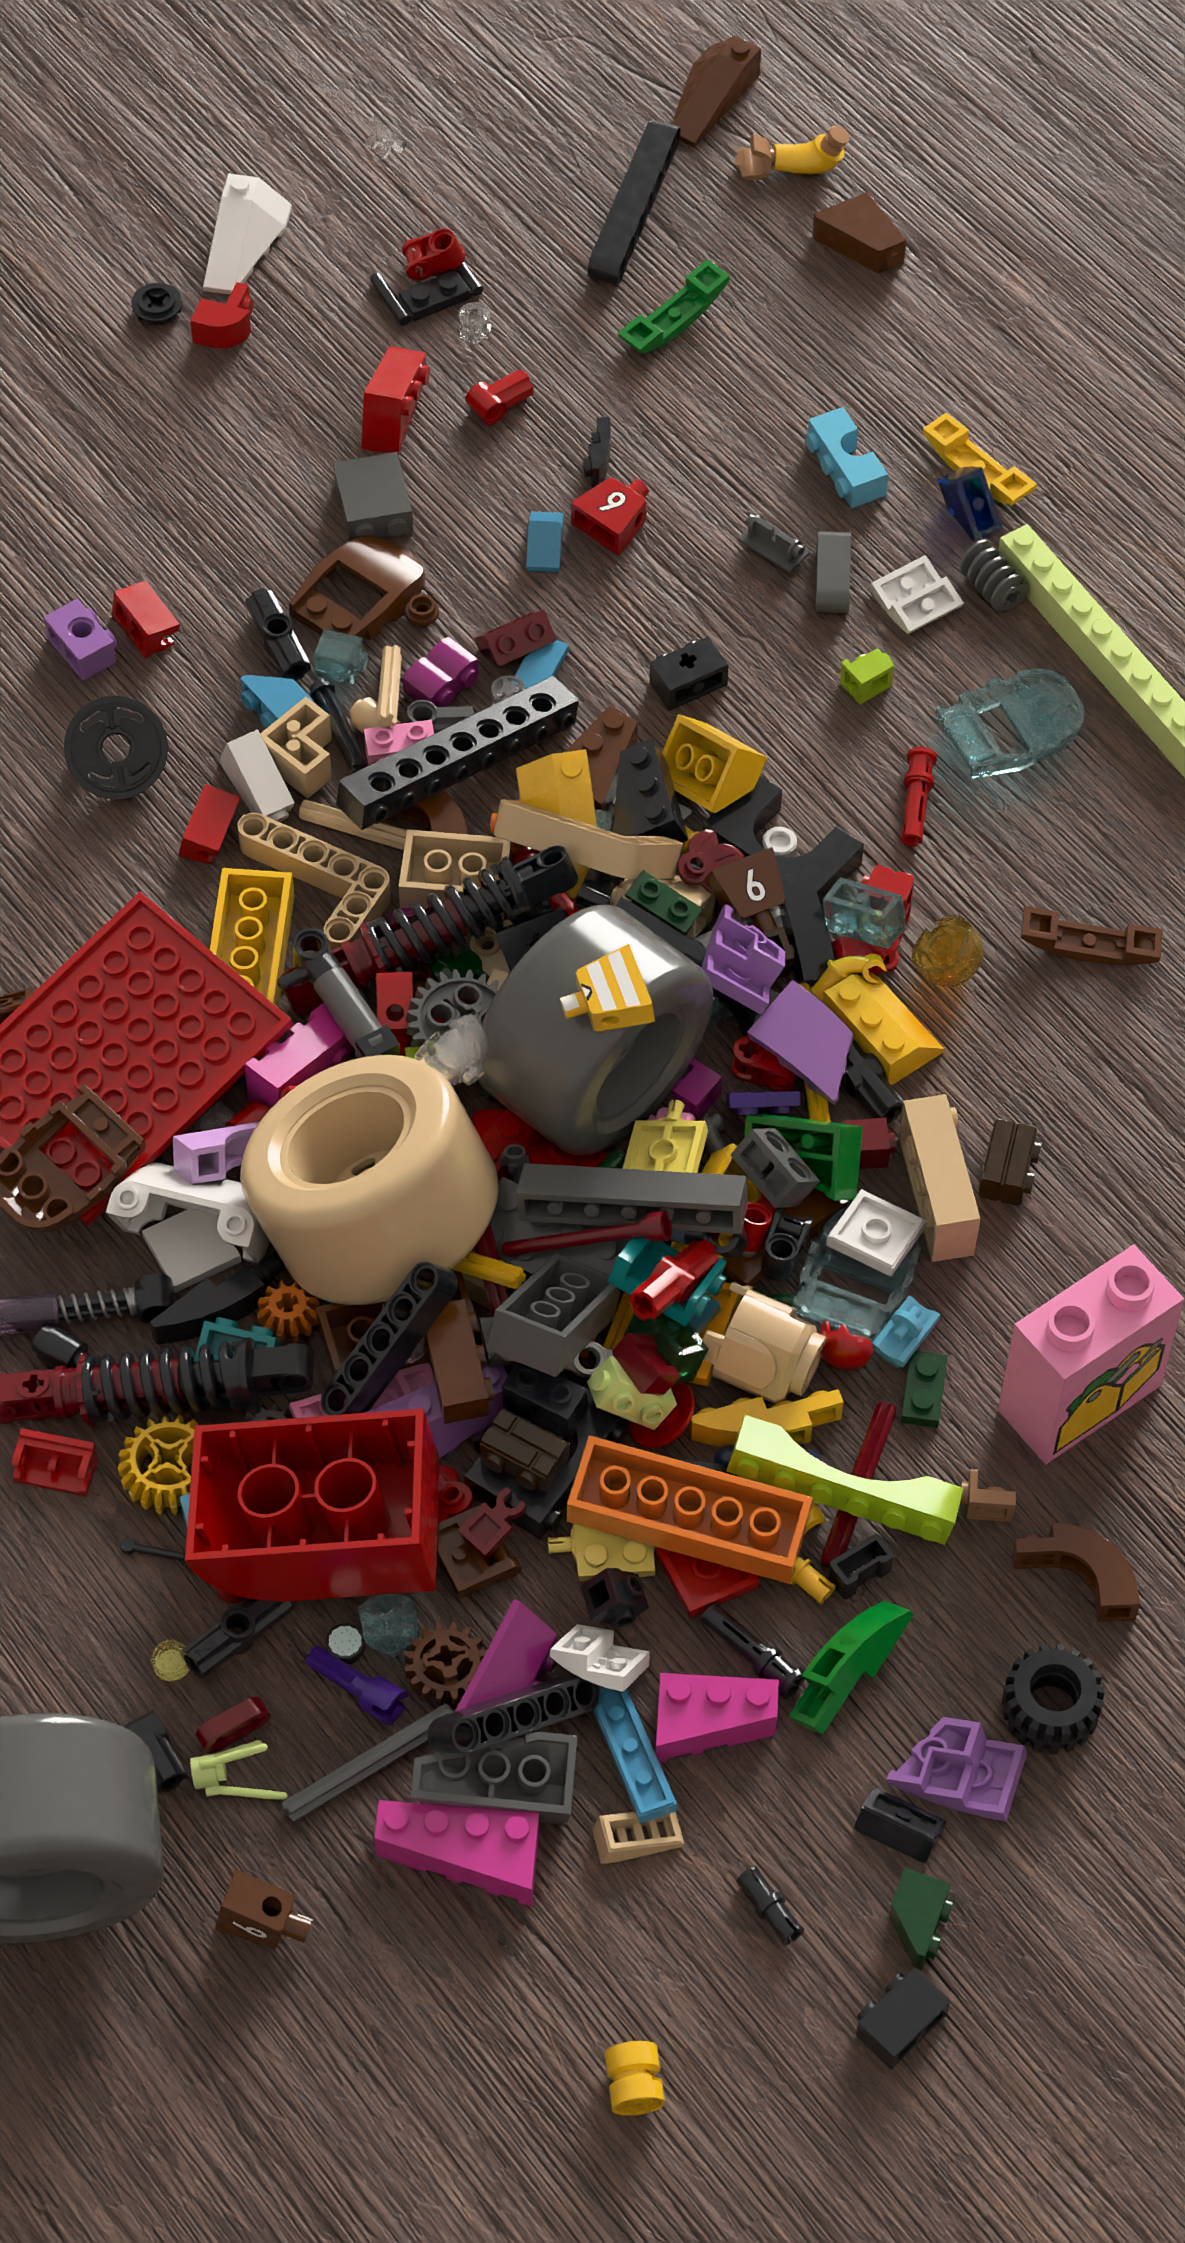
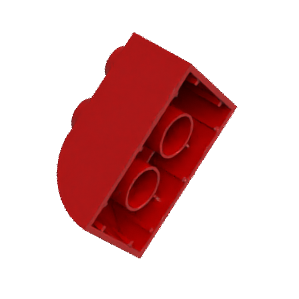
[185,1408,440,1602]

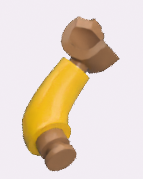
[735,125,850,181]

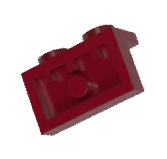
[474,609,556,666]

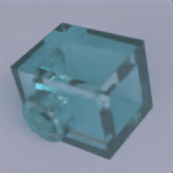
[314,630,368,684]

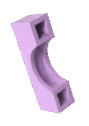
[173,1122,259,1184]

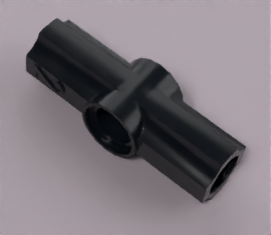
[245,588,311,681]
[841,1038,904,1124]
[181,1599,293,1679]

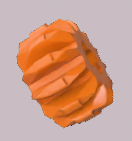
[257,1279,320,1343]

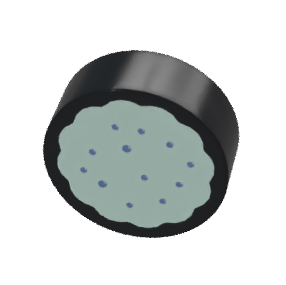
[326,1623,365,1664]

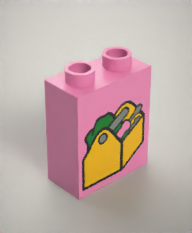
[998,1244,1184,1465]

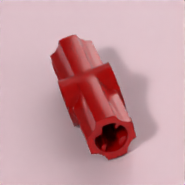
[629,1239,719,1320]

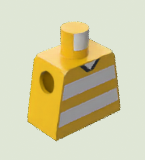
[559,944,655,1032]

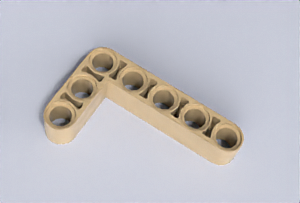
[493,799,682,879]
[237,813,391,951]

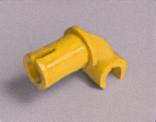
[810,954,887,1001]

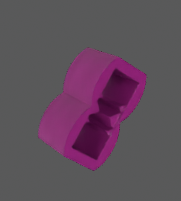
[402,637,479,707]

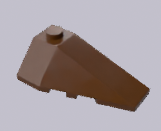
[672,36,762,148]

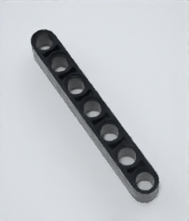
[587,119,681,284]

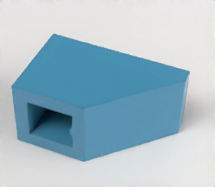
[240,675,313,729]

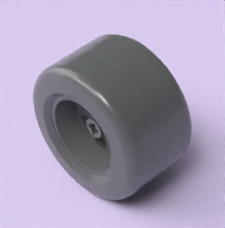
[474,905,713,1156]
[0,1713,164,1944]

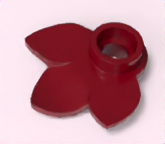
[677,830,744,893]

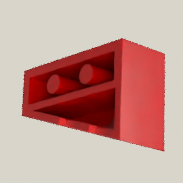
[361,346,430,456]

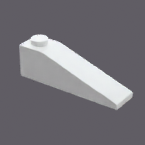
[203,174,292,295]

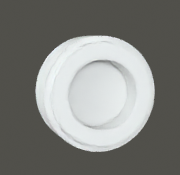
[762,827,797,858]

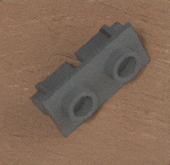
[738,514,810,573]

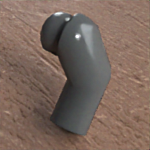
[701,1113,726,1156]

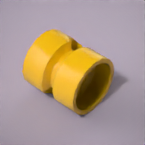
[605,2041,665,2116]

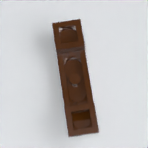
[1021,906,1163,965]

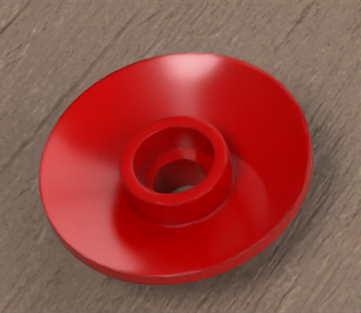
[630,1380,695,1448]

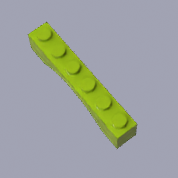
[727,1414,964,1545]

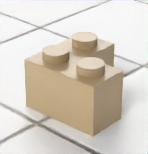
[260,696,332,799]

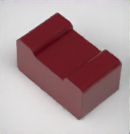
[612,1333,680,1395]

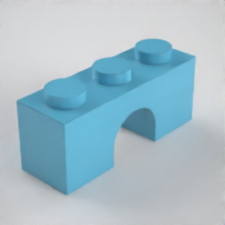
[805,407,888,508]

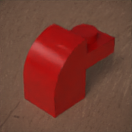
[190,282,253,348]

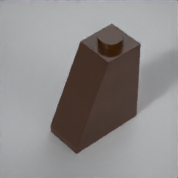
[812,192,906,273]

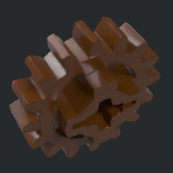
[404,1621,487,1706]

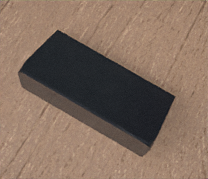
[854,1787,947,1863]

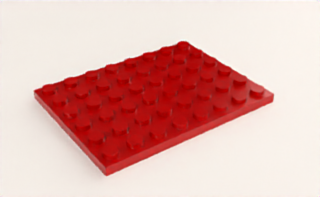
[0,891,293,1226]

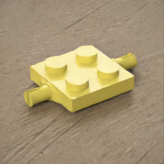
[622,1100,708,1173]
[548,1524,656,1582]

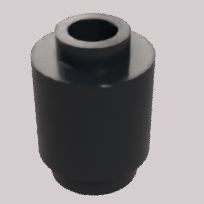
[32,1325,90,1369]

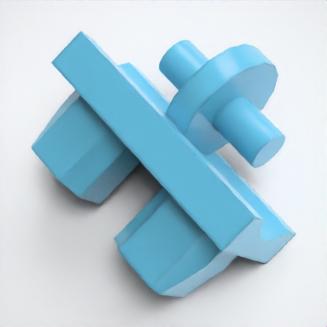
[872,1296,940,1368]

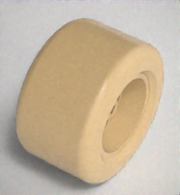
[240,1055,499,1305]

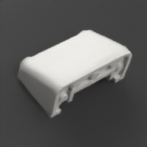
[106,1162,270,1263]

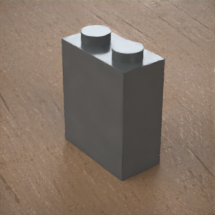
[333,452,413,541]

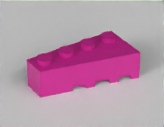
[245,1003,374,1108]
[374,1800,539,1907]

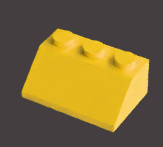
[662,714,768,813]
[823,974,944,1085]

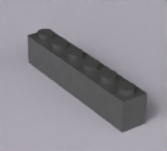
[516,1163,748,1234]

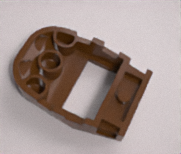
[289,536,425,655]
[0,1084,146,1232]

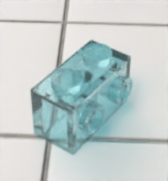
[823,877,906,949]

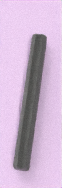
[282,1704,454,1822]

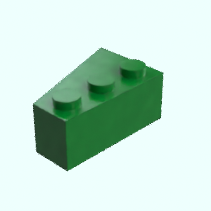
[744,1114,863,1201]

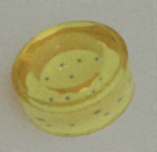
[151,1640,189,1681]

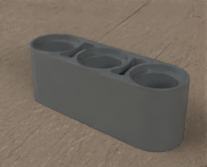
[815,531,851,614]

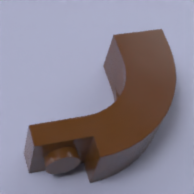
[385,790,467,834]
[1012,1523,1140,1622]

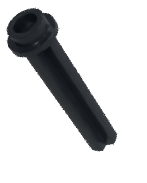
[309,679,367,773]

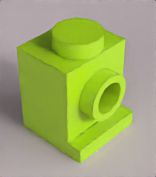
[840,648,894,704]

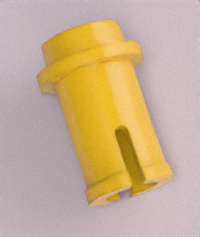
[790,1557,836,1605]

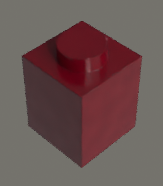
[843,1118,896,1169]

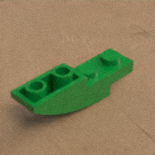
[788,1601,914,1735]

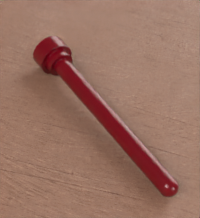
[501,1210,672,1256]

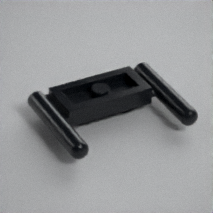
[370,261,484,325]

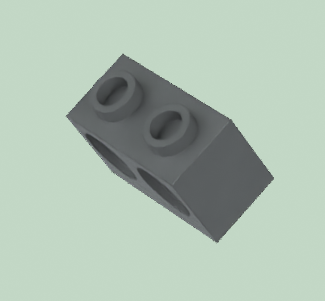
[731,1128,820,1208]

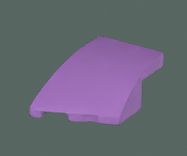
[702,904,785,1015]
[747,980,854,1105]
[887,1717,1027,1822]

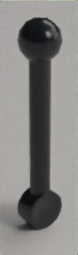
[120,1537,187,1565]

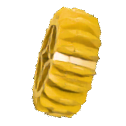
[118,1415,198,1515]

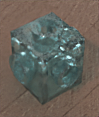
[358,1594,420,1657]

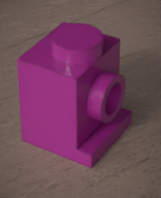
[671,1058,722,1121]

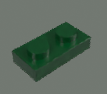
[901,1351,948,1428]

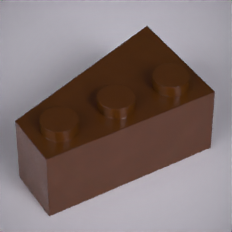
[565,705,638,828]

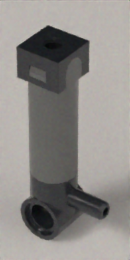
[277,928,400,1059]

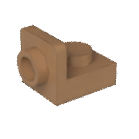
[960,1469,1016,1522]

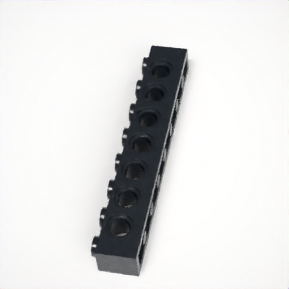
[336,676,579,830]

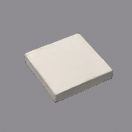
[826,1189,926,1276]
[142,1209,241,1293]

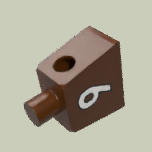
[704,847,786,932]
[215,1869,313,1948]

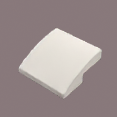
[868,555,964,634]
[550,1624,650,1692]

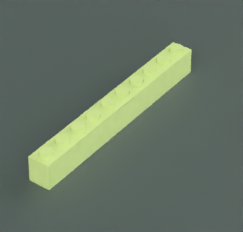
[999,524,1185,778]

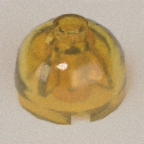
[911,915,984,987]

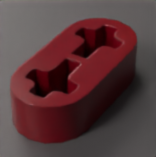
[195,1696,271,1753]

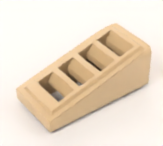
[593,1812,684,1864]

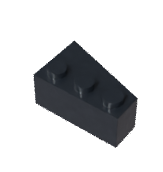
[612,738,689,843]

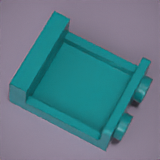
[607,1237,727,1327]

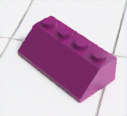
[455,1599,557,1740]

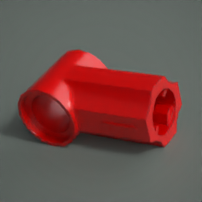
[465,370,533,425]

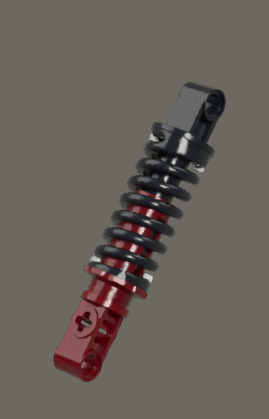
[280,845,579,1014]
[0,1337,314,1426]

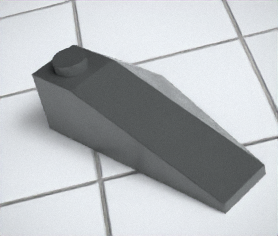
[410,1732,578,1826]

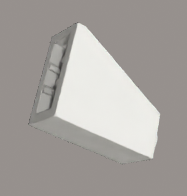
[219,729,295,822]

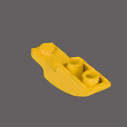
[689,1389,843,1447]

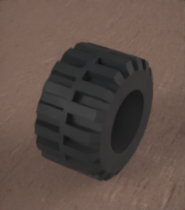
[1001,1644,1105,1754]

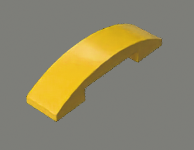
[923,412,1037,505]

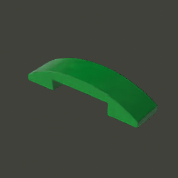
[618,259,730,354]

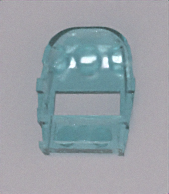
[936,668,1085,778]
[792,1208,921,1343]

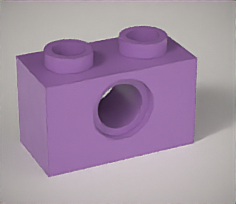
[44,599,117,681]

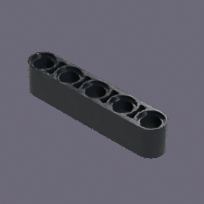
[320,1262,458,1416]
[428,1676,601,1753]

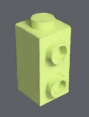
[587,1356,677,1430]

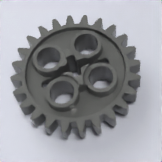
[405,969,499,1080]

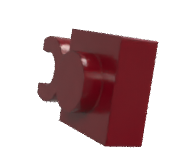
[458,1487,527,1559]

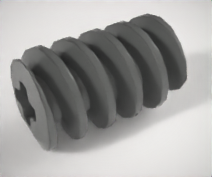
[960,539,1029,613]

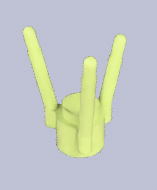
[190,1740,288,1800]

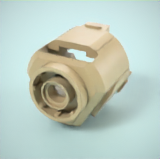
[698,1282,827,1404]

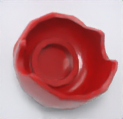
[819,1321,874,1370]

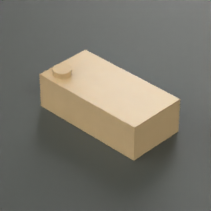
[898,1094,981,1262]

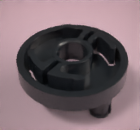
[64,695,168,799]

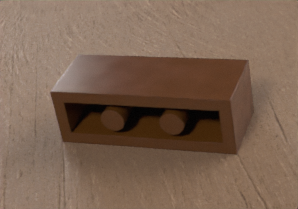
[424,1299,495,1424]

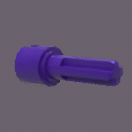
[306,1646,408,1726]

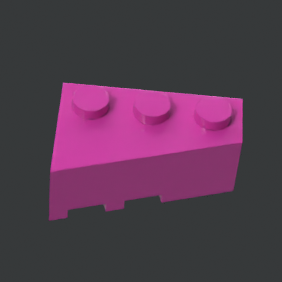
[656,1673,779,1764]

